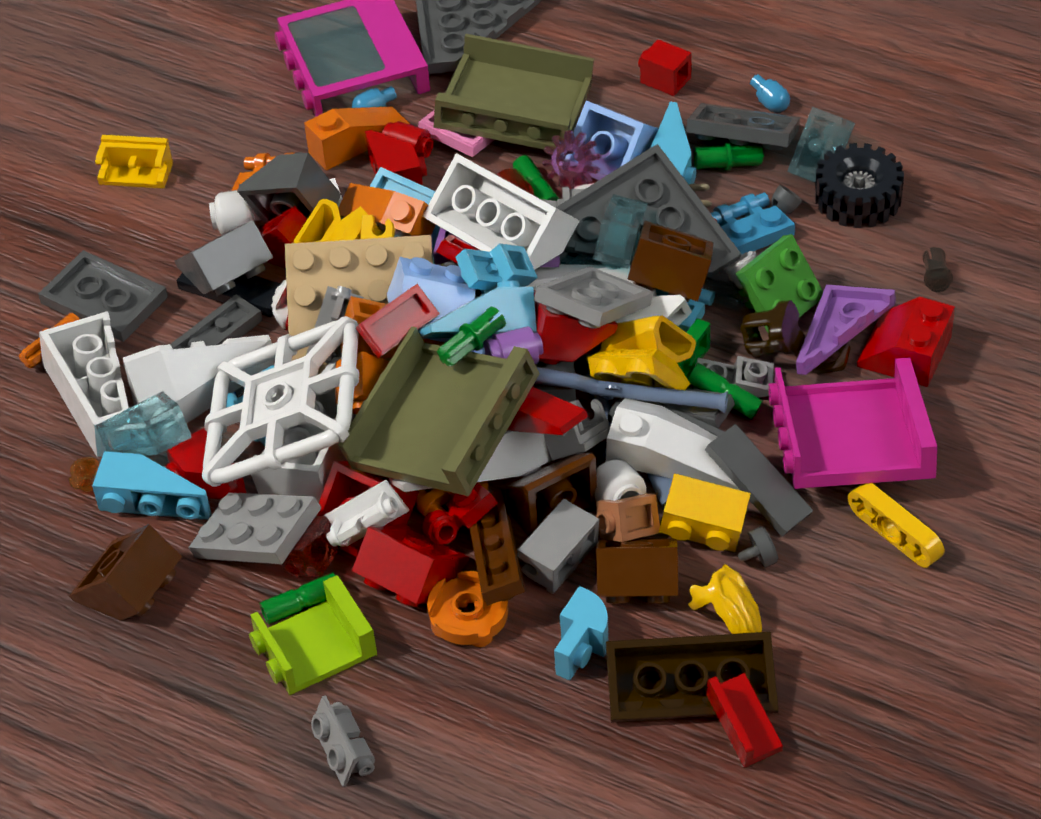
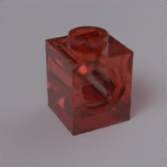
[282,516,342,578]

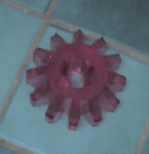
[542,130,602,189]

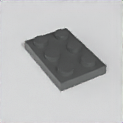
[686,103,801,150]
[38,250,168,342]

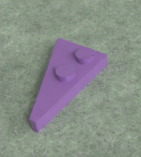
[796,285,896,375]

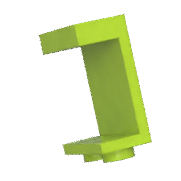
[249,575,377,695]

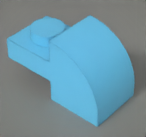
[455,243,538,294]
[554,586,609,681]

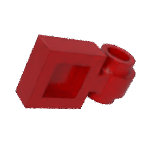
[423,482,498,545]

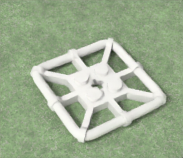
[202,316,360,487]

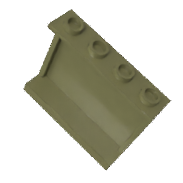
[434,34,594,154]
[338,326,540,496]

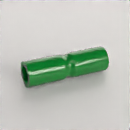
[513,155,559,201]
[688,363,763,420]
[259,573,336,625]

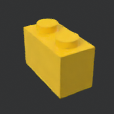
[659,473,751,552]

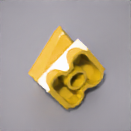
[294,199,368,243]
[588,316,696,390]

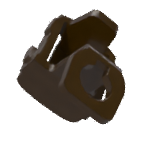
[741,300,851,374]

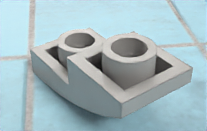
[693,356,774,398]

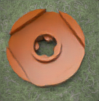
[427,571,508,647]

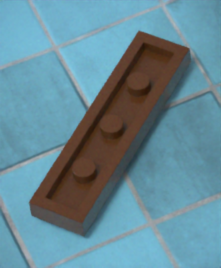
[470,489,525,606]

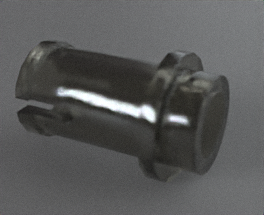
[922,247,953,292]

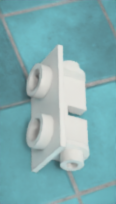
[324,480,410,547]

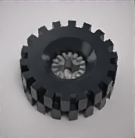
[815,143,904,228]

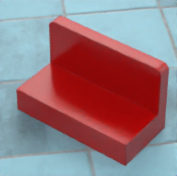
[707,673,783,768]

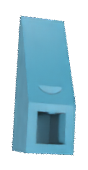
[92,451,212,520]

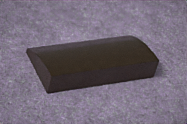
[606,632,779,723]

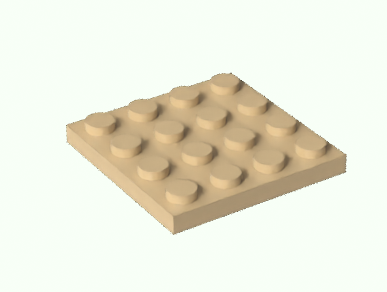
[285,235,433,374]

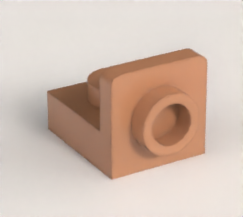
[596,494,660,542]

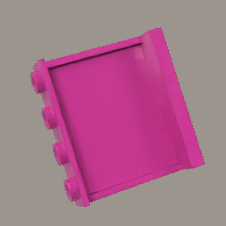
[768,358,937,489]

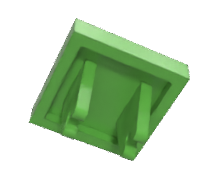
[735,234,823,333]

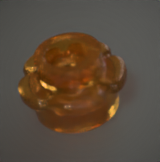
[69,457,100,492]

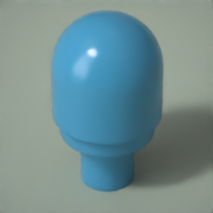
[750,74,790,113]
[352,86,397,108]

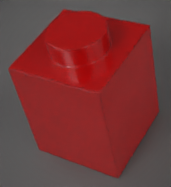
[638,39,692,96]

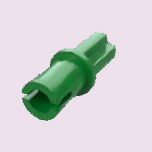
[694,143,764,171]
[437,306,506,367]

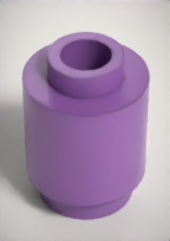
[484,326,543,364]

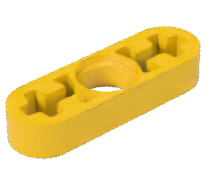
[848,483,944,568]

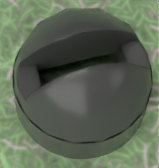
[771,184,803,215]

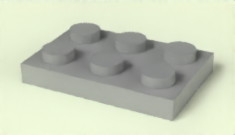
[534,266,654,328]
[188,493,322,564]

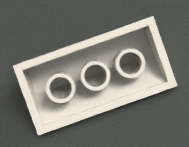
[422,153,580,270]

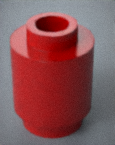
[382,121,433,158]

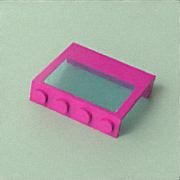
[274,0,430,117]

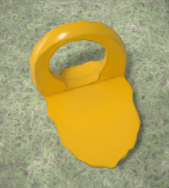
[688,565,762,634]

